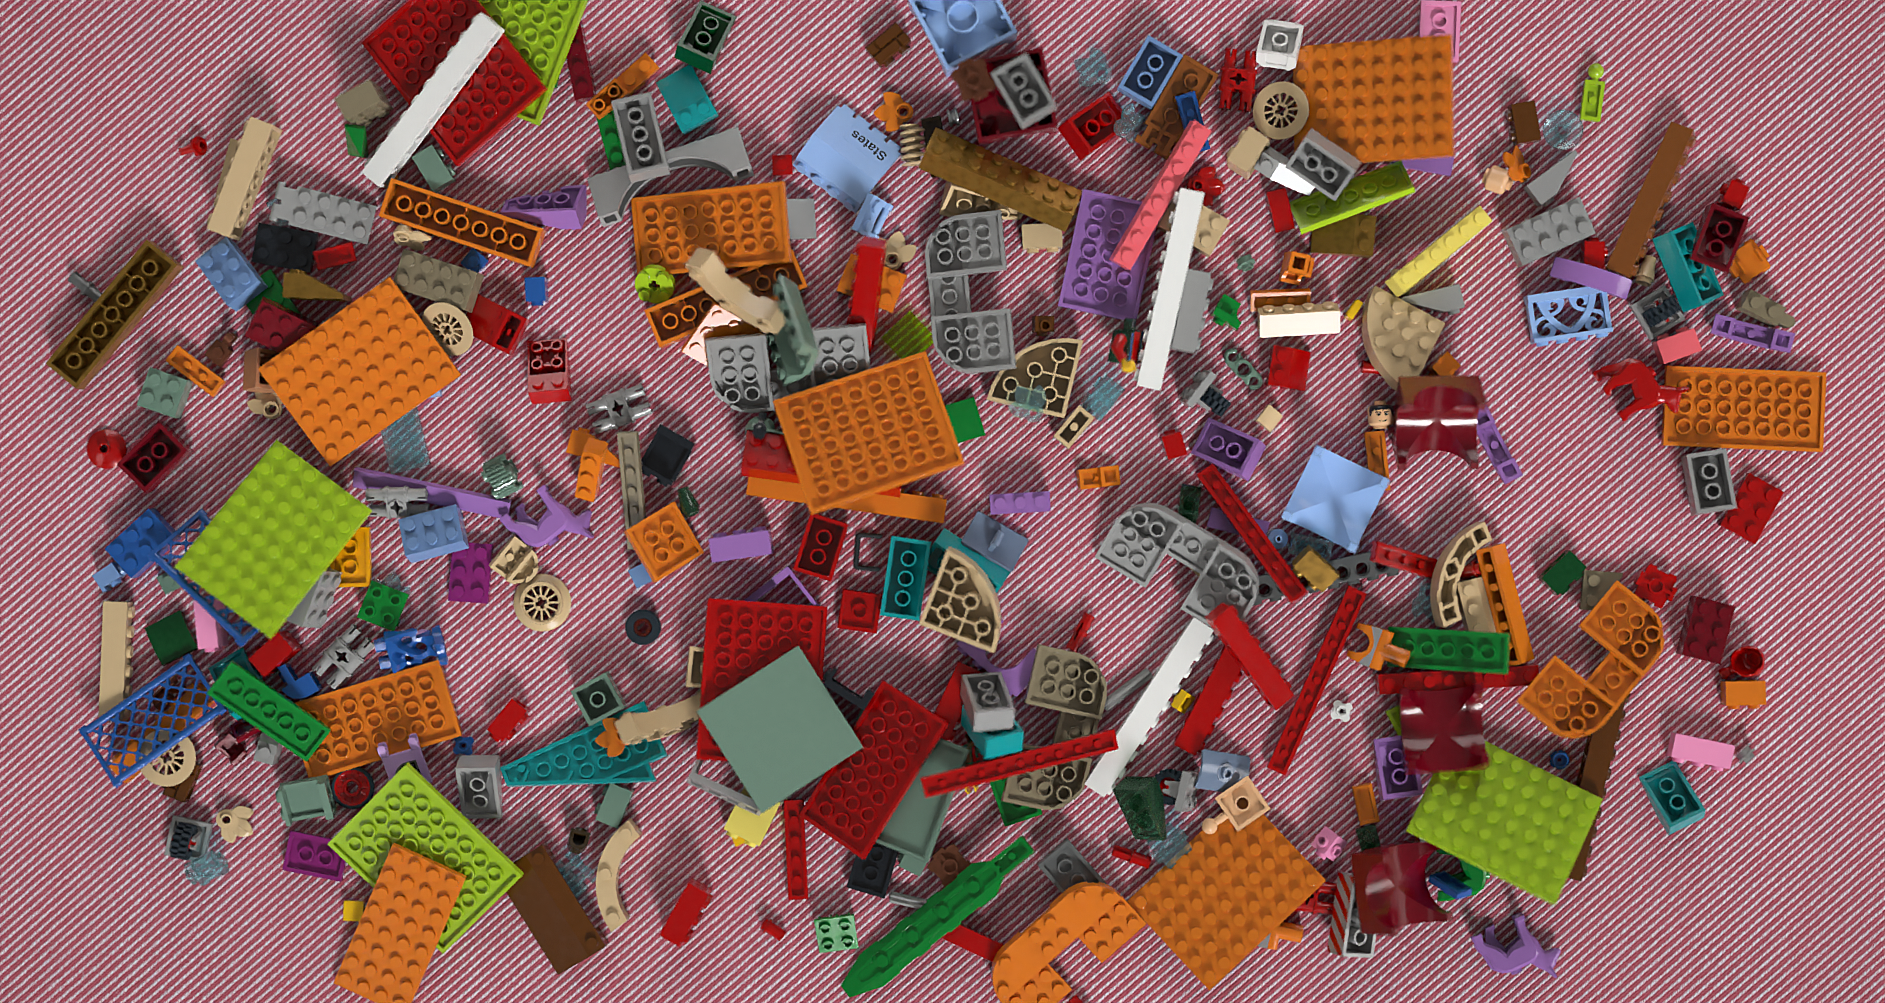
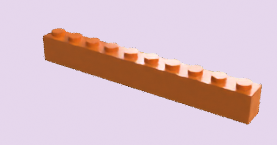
[746,477,947,523]

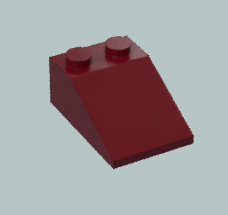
[1690,203,1750,274]

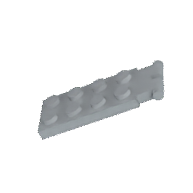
[269,181,377,245]

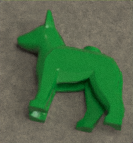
[1435,849,1490,901]

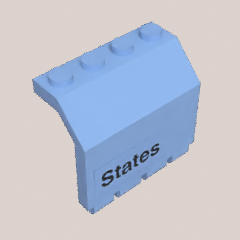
[793,104,901,214]

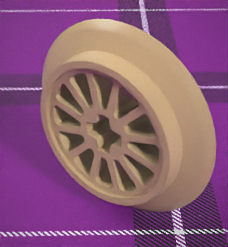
[1253,81,1309,140]
[422,302,473,356]
[514,574,571,631]
[140,728,196,787]

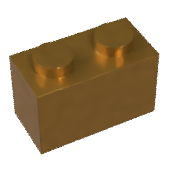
[1292,544,1339,593]

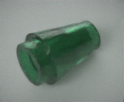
[677,487,700,518]

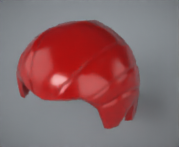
[1719,645,1765,679]

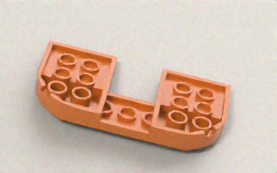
[1516,580,1665,738]
[991,881,1147,1003]

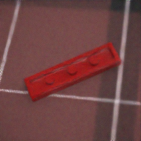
[1369,541,1438,579]

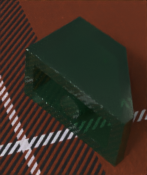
[1176,484,1201,524]

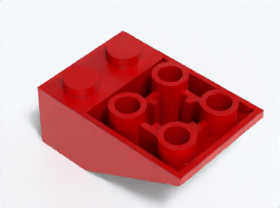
[466,294,530,356]
[527,338,572,404]

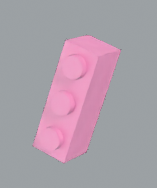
[1666,732,1735,771]

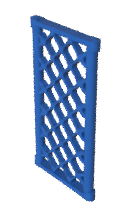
[147,509,259,647]
[78,653,228,788]

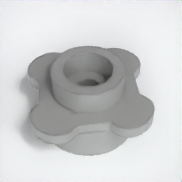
[1736,746,1755,764]

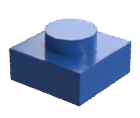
[461,248,489,273]

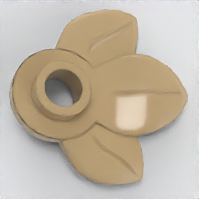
[393,225,432,250]
[879,231,916,270]
[247,392,282,419]
[216,806,254,843]

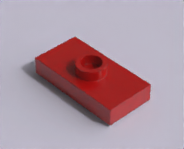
[313,241,357,271]

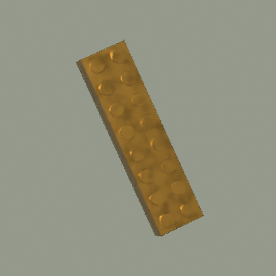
[918,128,1082,232]
[45,240,184,390]

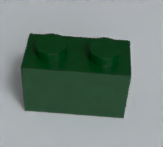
[1537,550,1587,595]

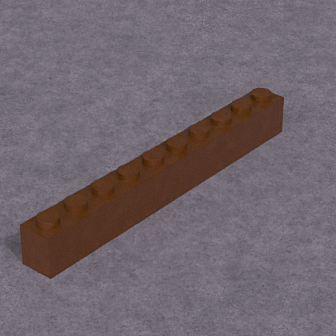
[1568,693,1630,882]

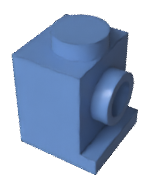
[92,562,127,592]

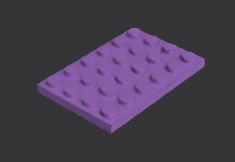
[1058,189,1157,322]

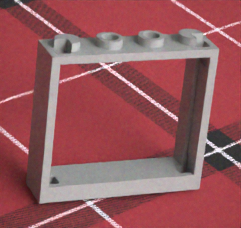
[687,759,761,816]

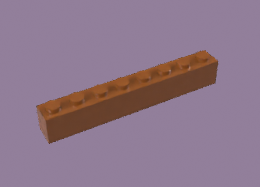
[1606,122,1697,280]

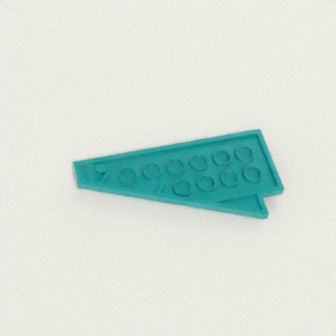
[500,701,668,787]

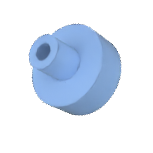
[1267,529,1288,549]

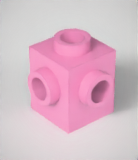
[1311,826,1348,861]

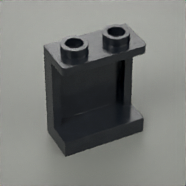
[641,424,697,487]
[822,666,875,710]

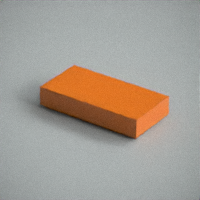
[1351,782,1380,826]

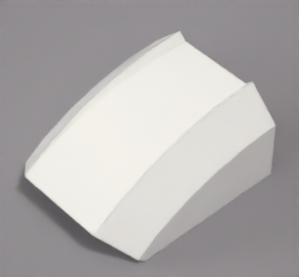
[1256,20,1304,71]

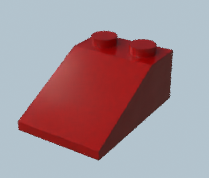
[1057,91,1132,161]

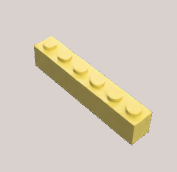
[1385,206,1492,297]

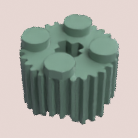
[481,453,524,499]

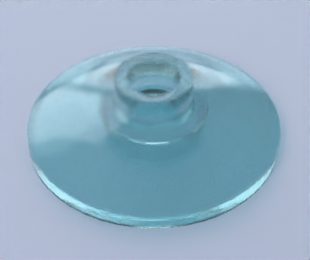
[1543,110,1583,150]

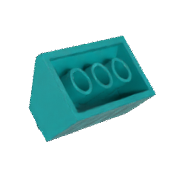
[1652,222,1724,313]
[927,528,1010,594]
[880,536,931,621]

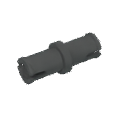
[68,271,102,302]

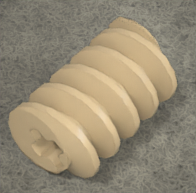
[899,124,925,166]

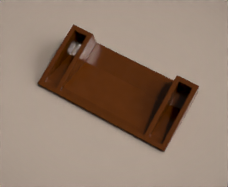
[506,842,609,975]

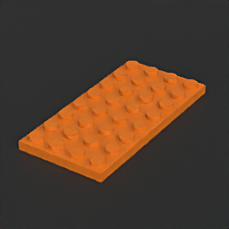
[631,181,792,274]
[1661,366,1827,452]
[295,660,463,778]
[333,842,467,1003]

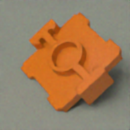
[1729,239,1771,285]

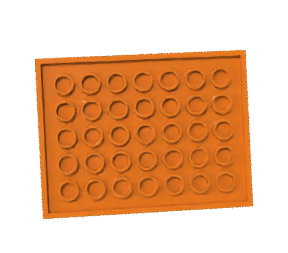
[1293,34,1454,163]
[258,276,462,466]
[773,351,964,515]
[1127,798,1326,991]

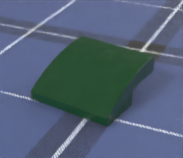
[145,610,198,666]

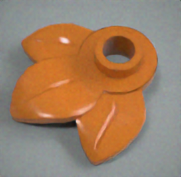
[874,92,913,132]
[1503,145,1531,182]
[595,718,629,757]

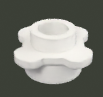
[1330,700,1353,722]

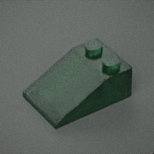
[1113,776,1167,840]

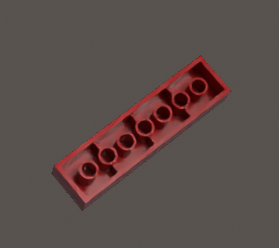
[741,430,902,498]

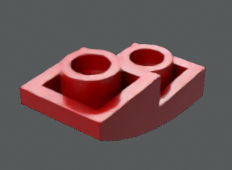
[1265,187,1295,233]

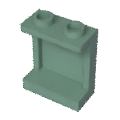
[276,775,337,826]

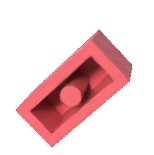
[1652,326,1702,365]

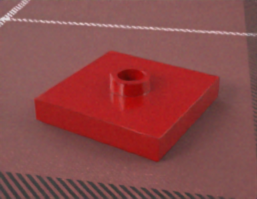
[837,589,882,634]

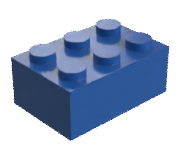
[104,508,182,578]

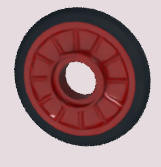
[331,767,375,809]

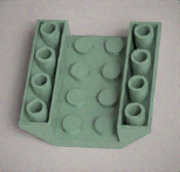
[766,275,819,387]

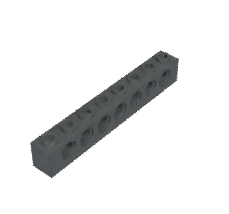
[1253,546,1399,606]

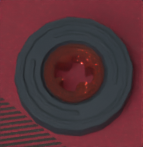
[625,610,661,645]

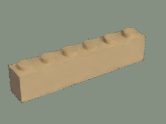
[98,601,135,721]

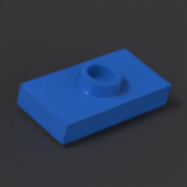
[1428,871,1472,900]

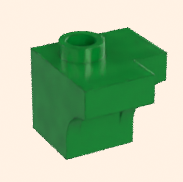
[1210,294,1241,331]

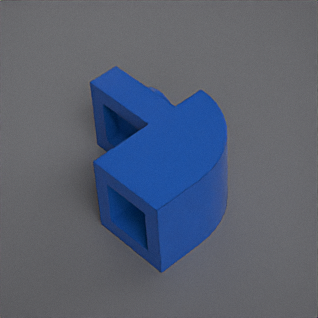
[278,663,323,699]

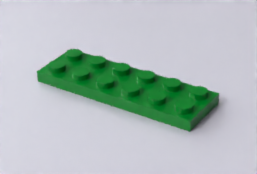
[1387,626,1510,674]
[207,660,331,762]

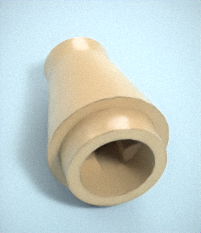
[1634,255,1656,287]

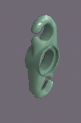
[1224,348,1263,390]

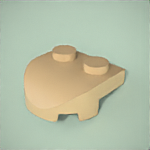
[489,534,539,584]

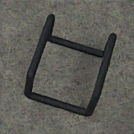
[853,533,882,572]

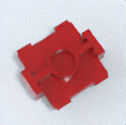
[1634,563,1678,609]

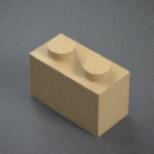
[1021,223,1063,254]
[1053,405,1094,449]

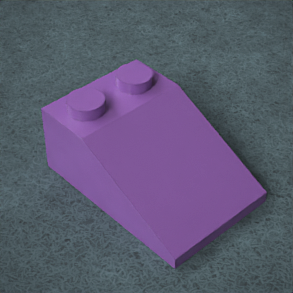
[1191,417,1266,481]
[1373,736,1423,801]

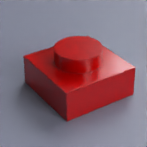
[772,154,793,176]

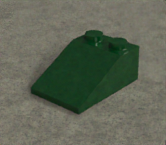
[674,0,737,74]

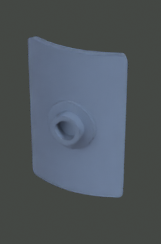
[961,511,1029,572]
[1194,749,1250,792]

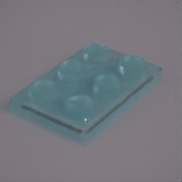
[381,407,431,474]

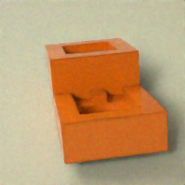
[1076,465,1121,490]

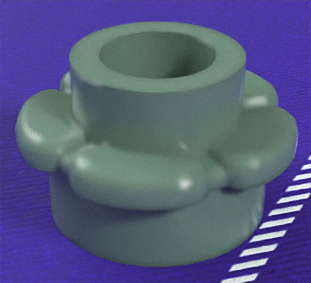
[1236,254,1255,272]

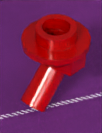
[178,136,207,156]

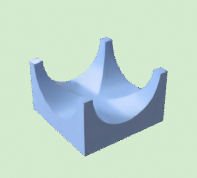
[908,0,1017,77]
[1281,445,1390,553]

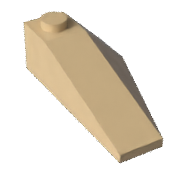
[939,181,1023,220]

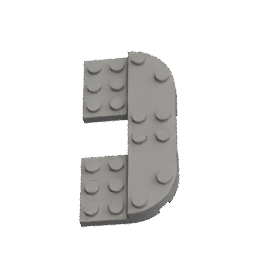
[925,210,1016,374]
[705,323,870,413]
[1095,503,1259,627]

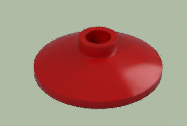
[87,429,127,469]

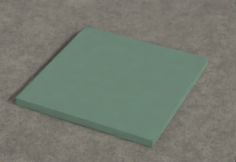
[696,646,863,813]
[854,709,970,863]

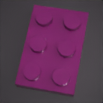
[448,542,494,604]
[282,830,346,882]

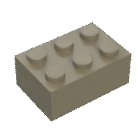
[334,79,393,127]

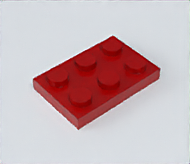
[1719,473,1784,544]

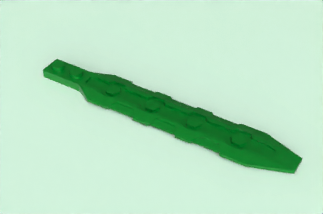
[841,836,1035,998]

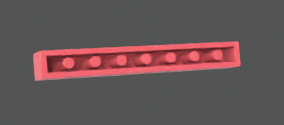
[1109,120,1211,270]

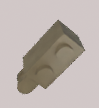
[1735,289,1795,329]

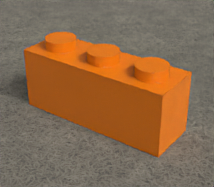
[575,437,608,502]

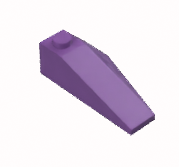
[500,185,587,230]

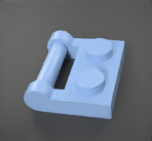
[851,193,894,238]

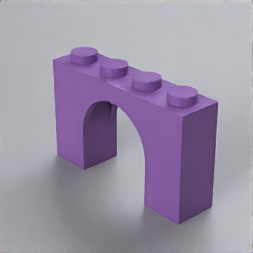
[957,619,1036,697]

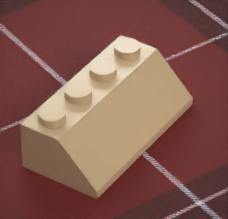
[1456,575,1496,632]

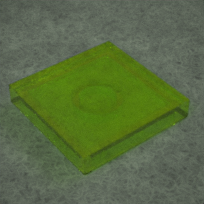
[881,311,933,359]

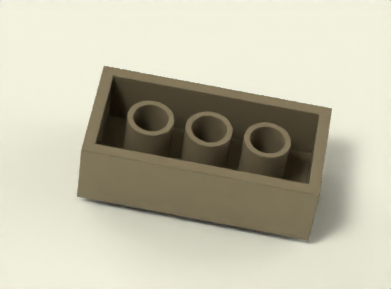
[393,249,484,313]

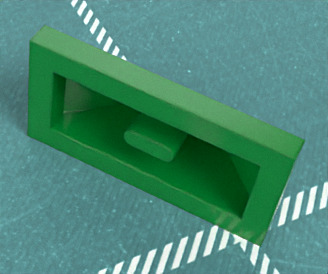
[345,124,369,158]

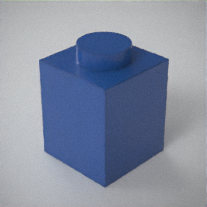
[525,277,549,306]

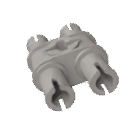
[585,383,653,434]
[365,485,430,519]
[312,624,375,690]

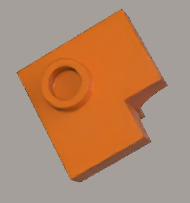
[1278,251,1315,286]
[1427,351,1461,376]

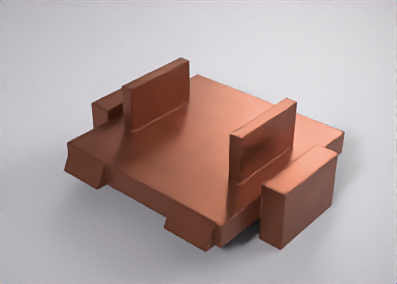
[950,58,996,102]
[927,843,971,887]

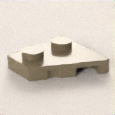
[1579,570,1623,610]

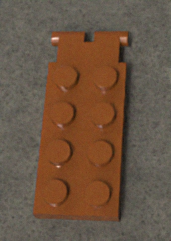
[1134,54,1219,160]

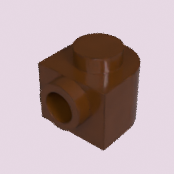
[1032,316,1054,337]

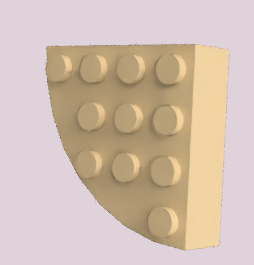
[1362,286,1445,391]
[986,338,1083,419]
[919,546,1002,653]

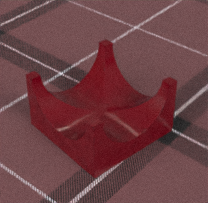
[970,47,1058,147]
[1392,375,1487,470]
[1397,683,1490,775]
[1350,839,1453,936]

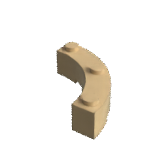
[685,248,785,334]
[1430,522,1492,627]
[614,690,701,744]
[596,818,643,932]

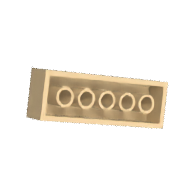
[207,116,283,241]

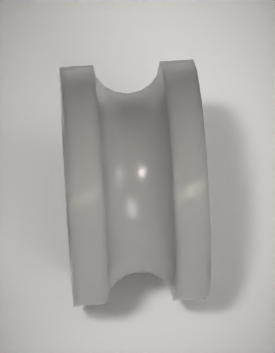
[946,108,960,127]

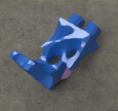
[374,625,448,673]

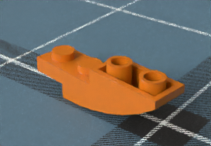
[585,53,660,120]

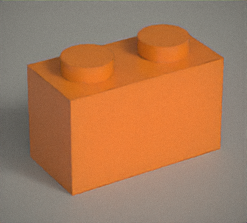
[1720,679,1766,709]

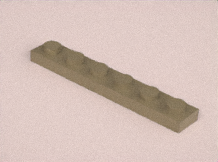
[617,431,646,549]

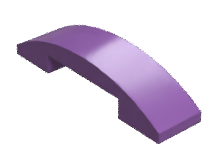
[1549,257,1632,300]
[1710,314,1795,353]
[1477,407,1523,484]

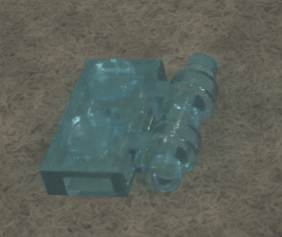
[556,850,596,899]

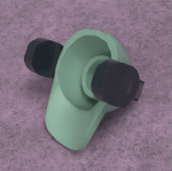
[745,412,784,440]

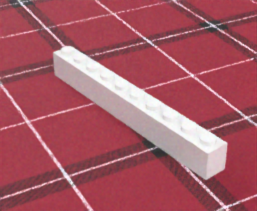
[362,13,505,189]
[1134,188,1204,391]
[1085,616,1214,797]

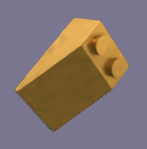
[1310,214,1376,258]
[283,269,352,302]

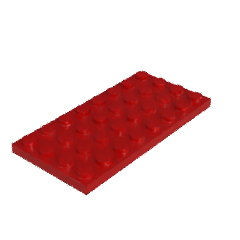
[799,680,949,859]

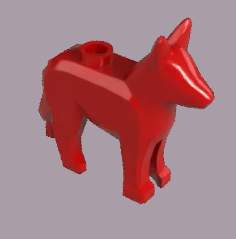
[1593,358,1689,422]

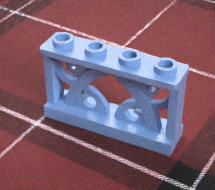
[1523,287,1613,347]

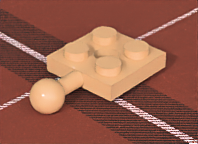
[1202,776,1271,834]

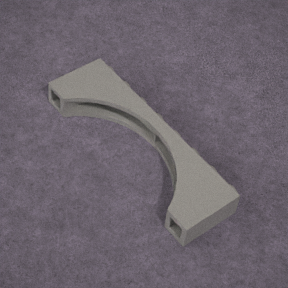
[587,127,754,227]

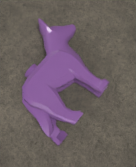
[499,485,594,547]
[1470,912,1561,978]

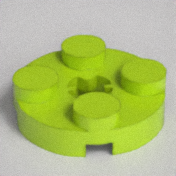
[635,264,675,303]

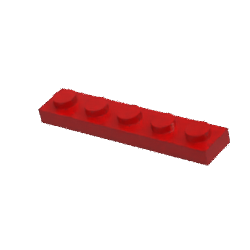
[784,799,809,900]

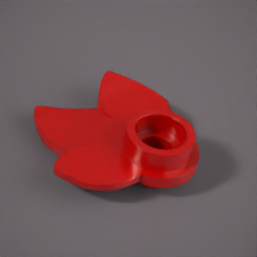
[1187,167,1225,206]

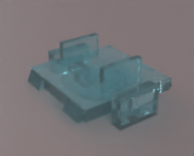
[1147,822,1192,869]
[184,850,229,886]

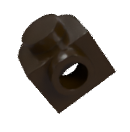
[567,827,591,854]

